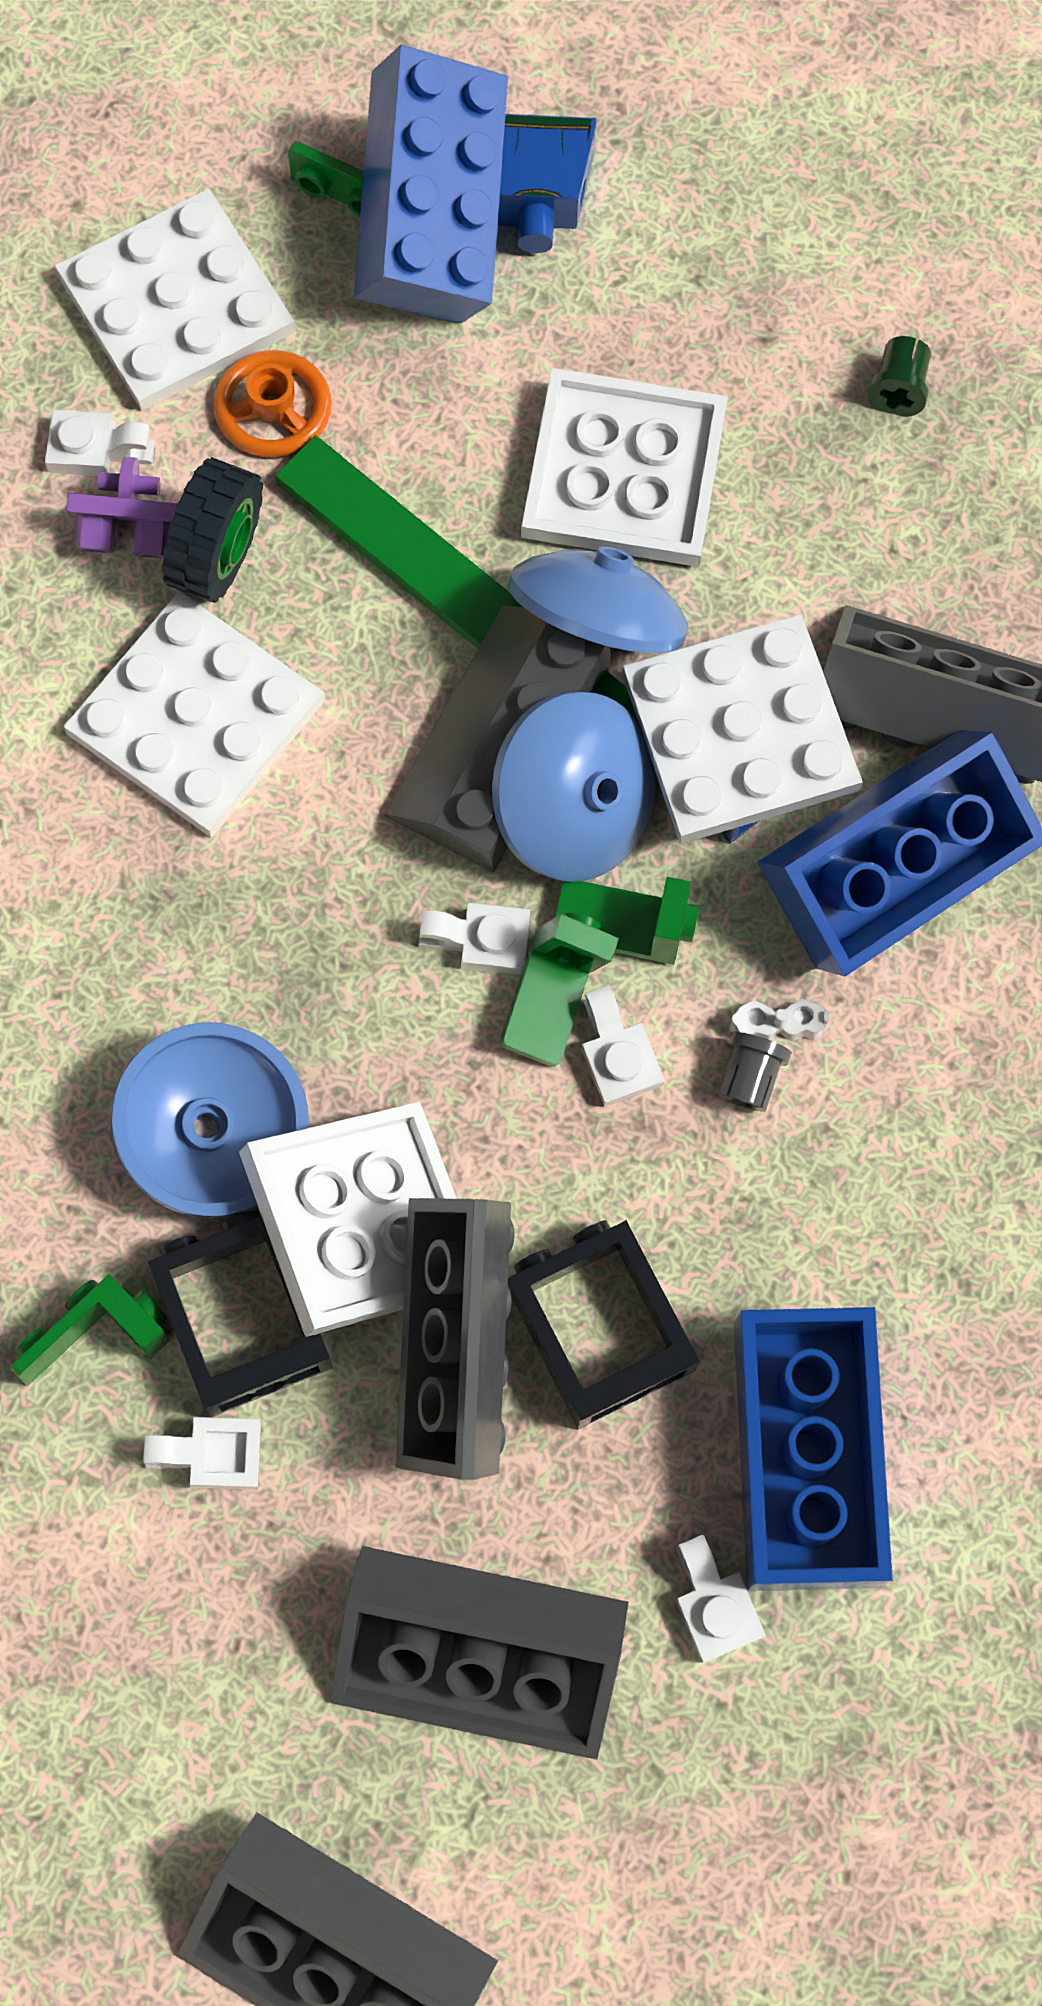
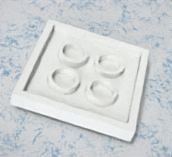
[55,189,296,411]
[521,368,728,567]
[64,591,325,838]
[622,614,863,844]
[239,1102,457,1337]

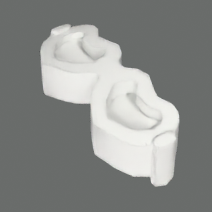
[730,999,831,1041]

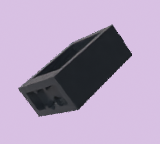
[148,1211,333,1418]
[508,1220,700,1430]

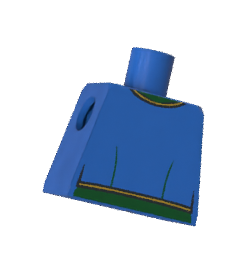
[498,114,596,254]

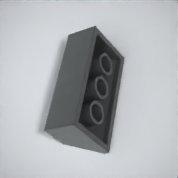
[384,605,611,873]
[823,605,1042,784]
[396,1198,515,1480]
[330,1546,629,1759]
[177,1812,498,2006]

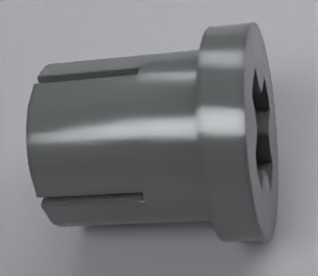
[717,1032,792,1112]

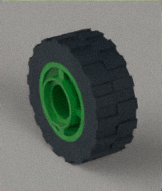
[162,457,263,603]

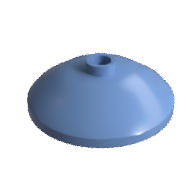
[508,546,689,653]
[492,691,657,882]
[111,1022,309,1218]

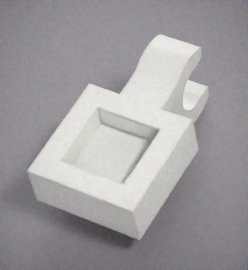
[45,409,155,477]
[418,902,531,975]
[581,985,665,1107]
[143,1417,261,1490]
[675,1535,766,1663]

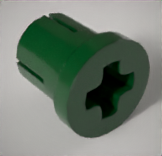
[867,336,931,417]

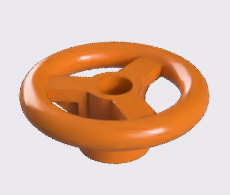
[213,350,332,458]

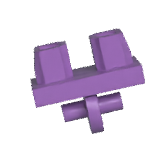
[66,456,178,559]

